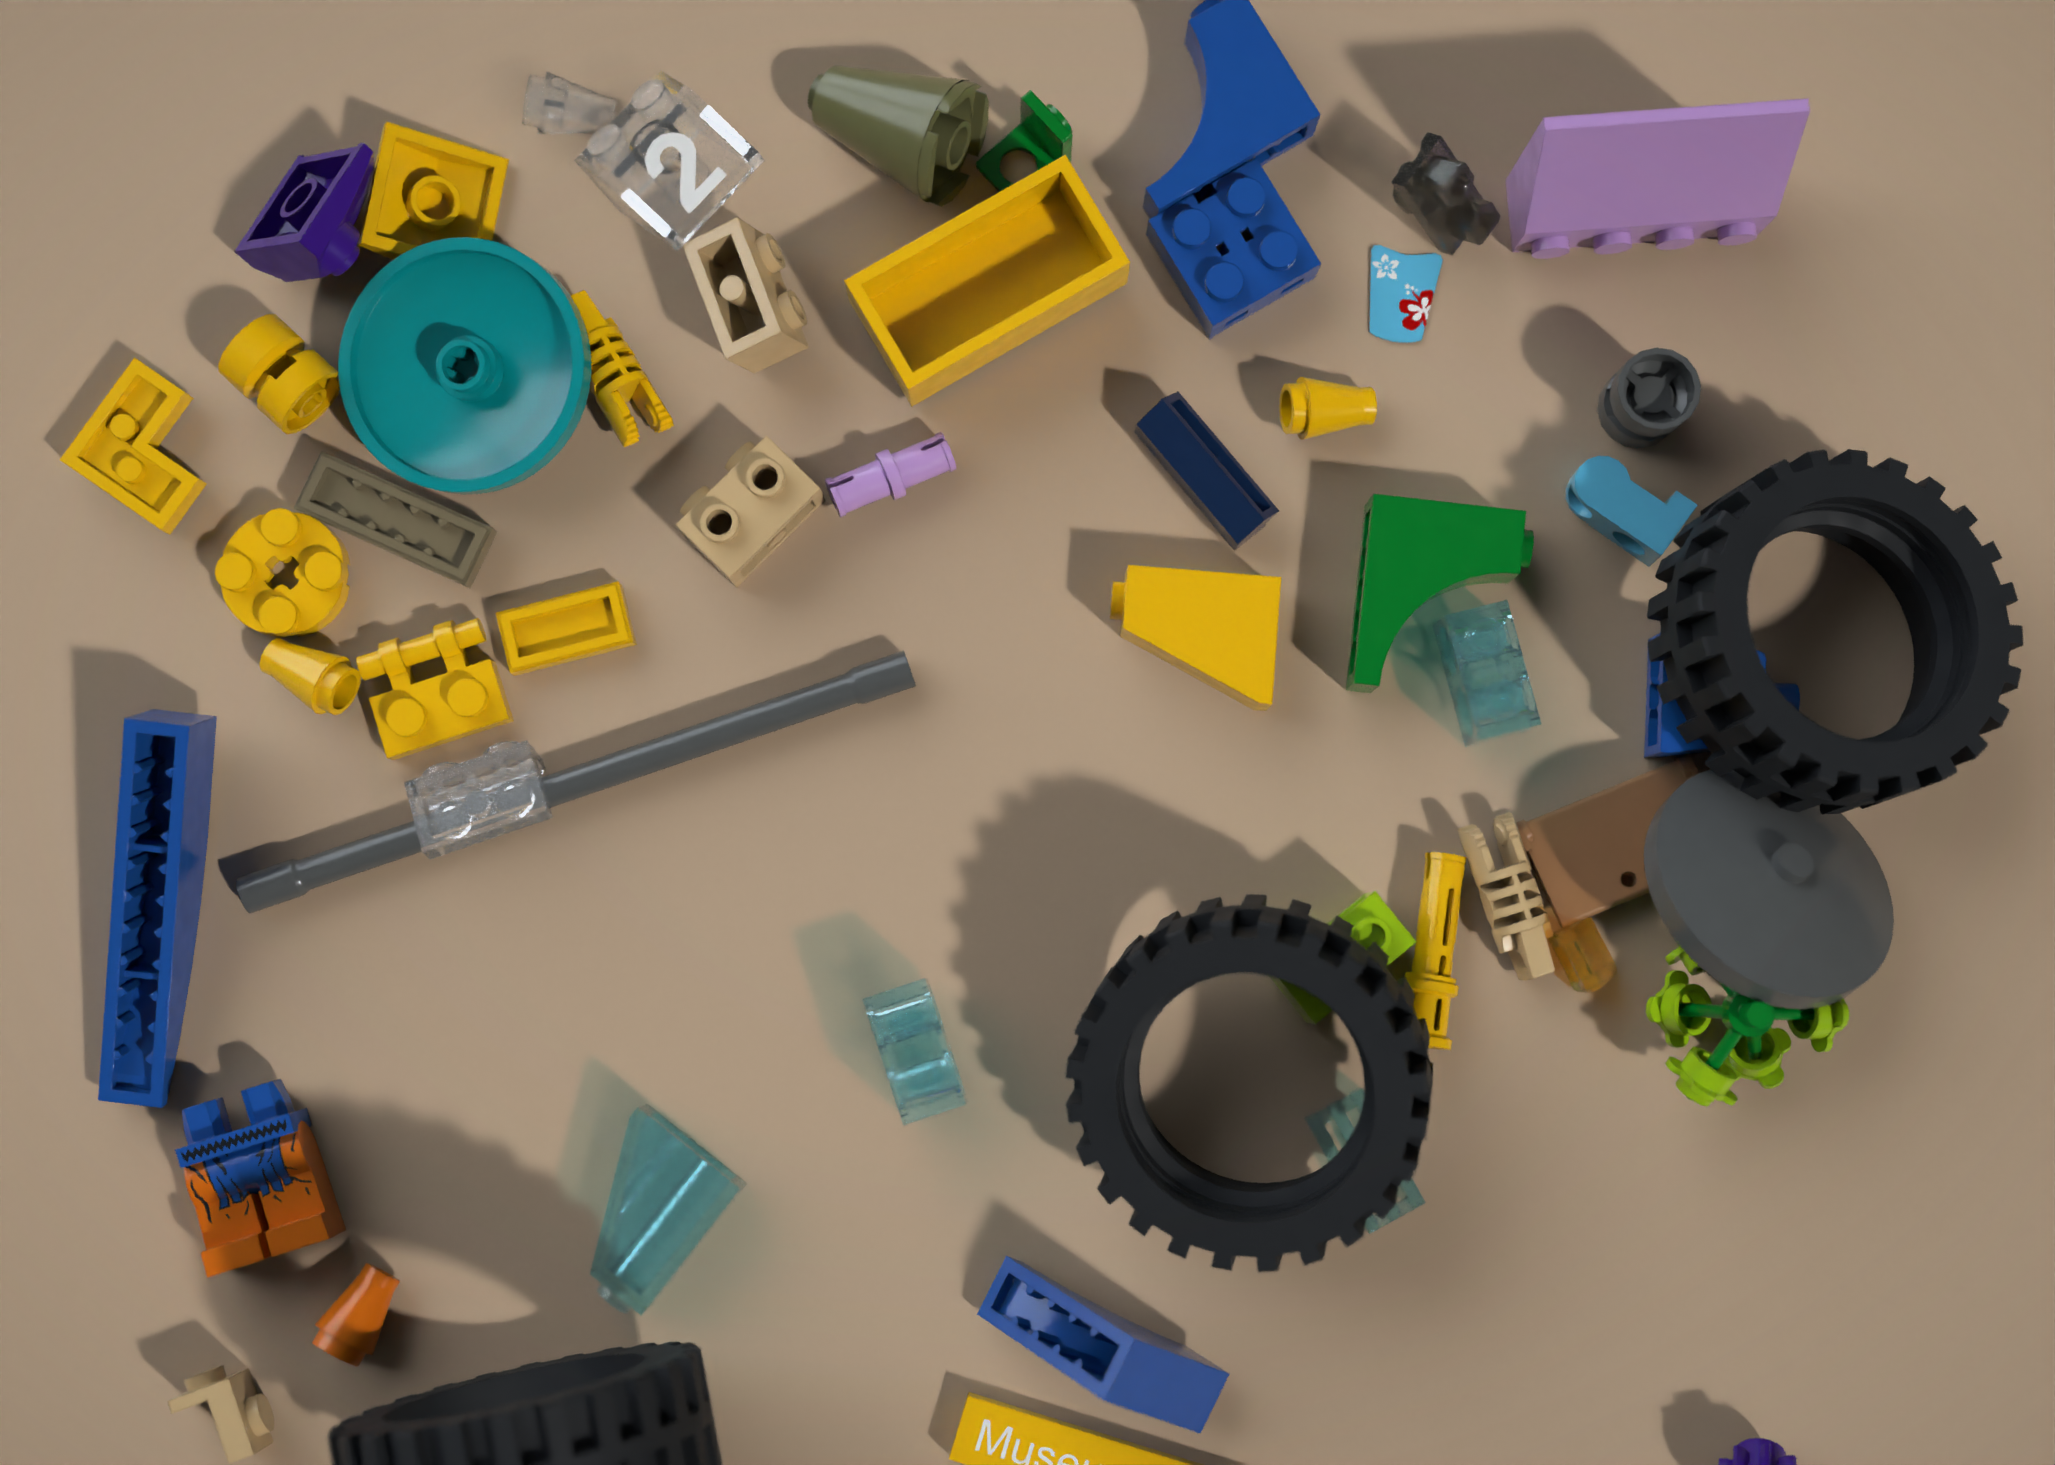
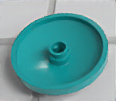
[338,237,592,495]

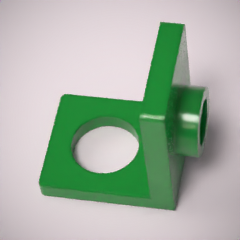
[976,90,1073,192]

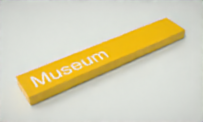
[949,1392,1203,1465]

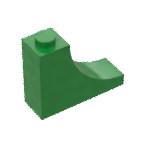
[1346,493,1534,693]

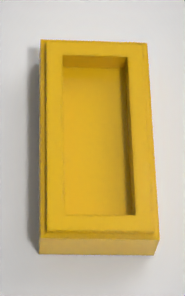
[496,581,637,676]

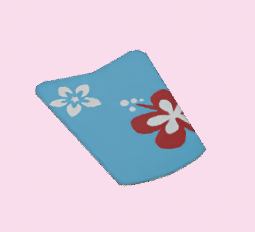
[1369,245,1443,343]

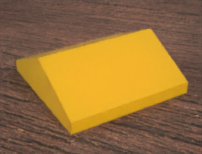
[358,121,509,260]

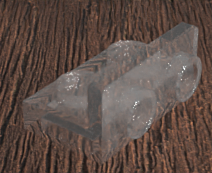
[404,740,553,860]

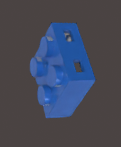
[1146,158,1321,339]

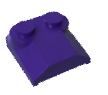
[234,143,375,282]

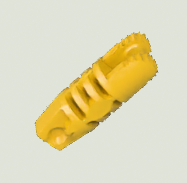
[571,290,674,448]

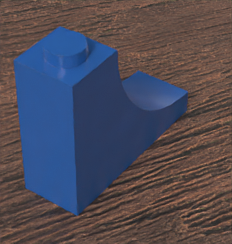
[1143,0,1321,219]
[977,1256,1229,1434]

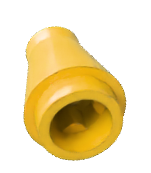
[1279,377,1377,440]
[259,638,361,715]

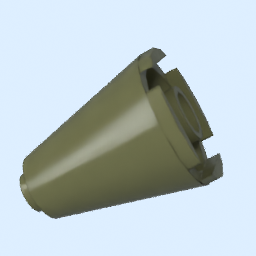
[808,66,989,206]

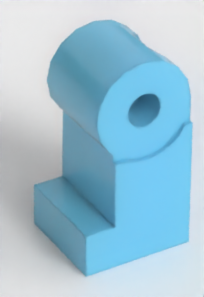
[1566,456,1698,567]

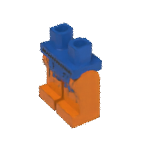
[175,1079,346,1278]

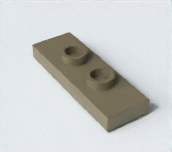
[294,451,497,588]

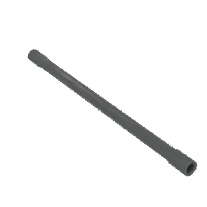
[236,651,916,913]

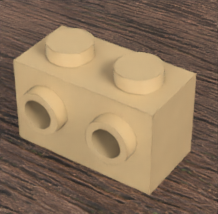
[682,217,809,374]
[675,435,825,588]

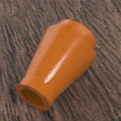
[312,1262,400,1367]

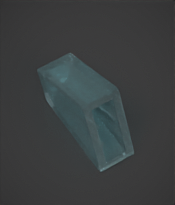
[590,1104,747,1315]

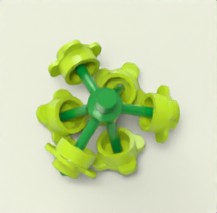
[1646,944,1849,1106]

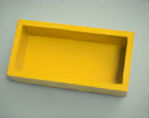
[844,154,1130,407]

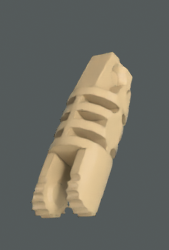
[1458,812,1555,981]

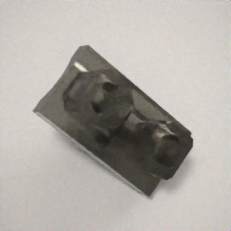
[1391,132,1501,255]

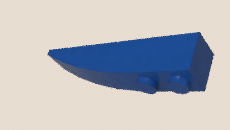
[98,709,217,1108]

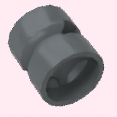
[1597,347,1701,448]

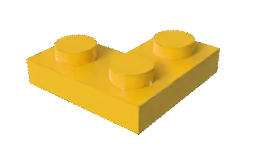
[59,357,207,535]

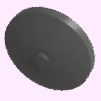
[1644,770,1894,1009]

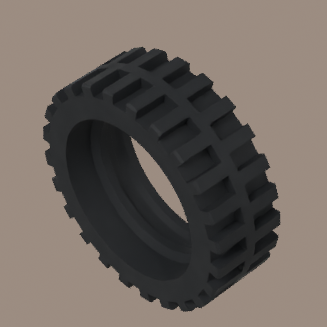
[1647,449,2023,815]
[1065,894,1433,1272]
[328,1341,722,1465]

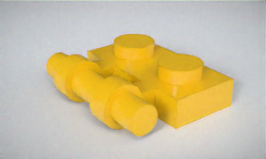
[356,618,514,760]

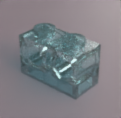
[1432,600,1541,747]
[862,978,968,1125]

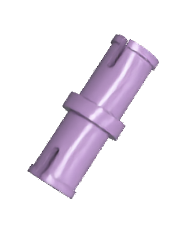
[825,432,957,518]

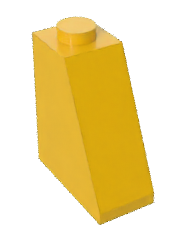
[1110,565,1281,711]

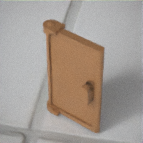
[1516,753,1699,928]

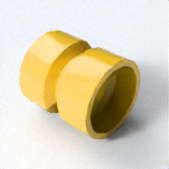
[218,314,340,434]

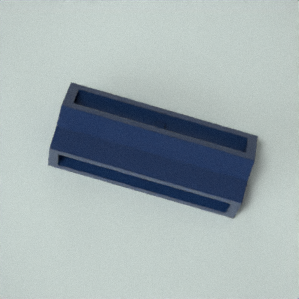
[1135,392,1279,551]

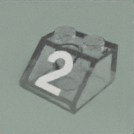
[574,71,765,252]

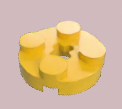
[215,508,350,637]

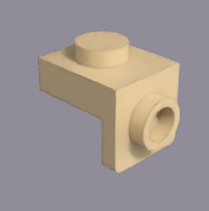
[167,1365,274,1464]

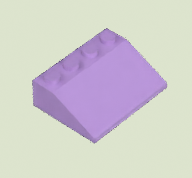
[1505,98,1810,259]

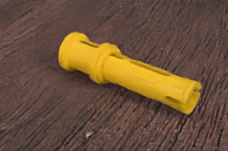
[1405,852,1467,1051]

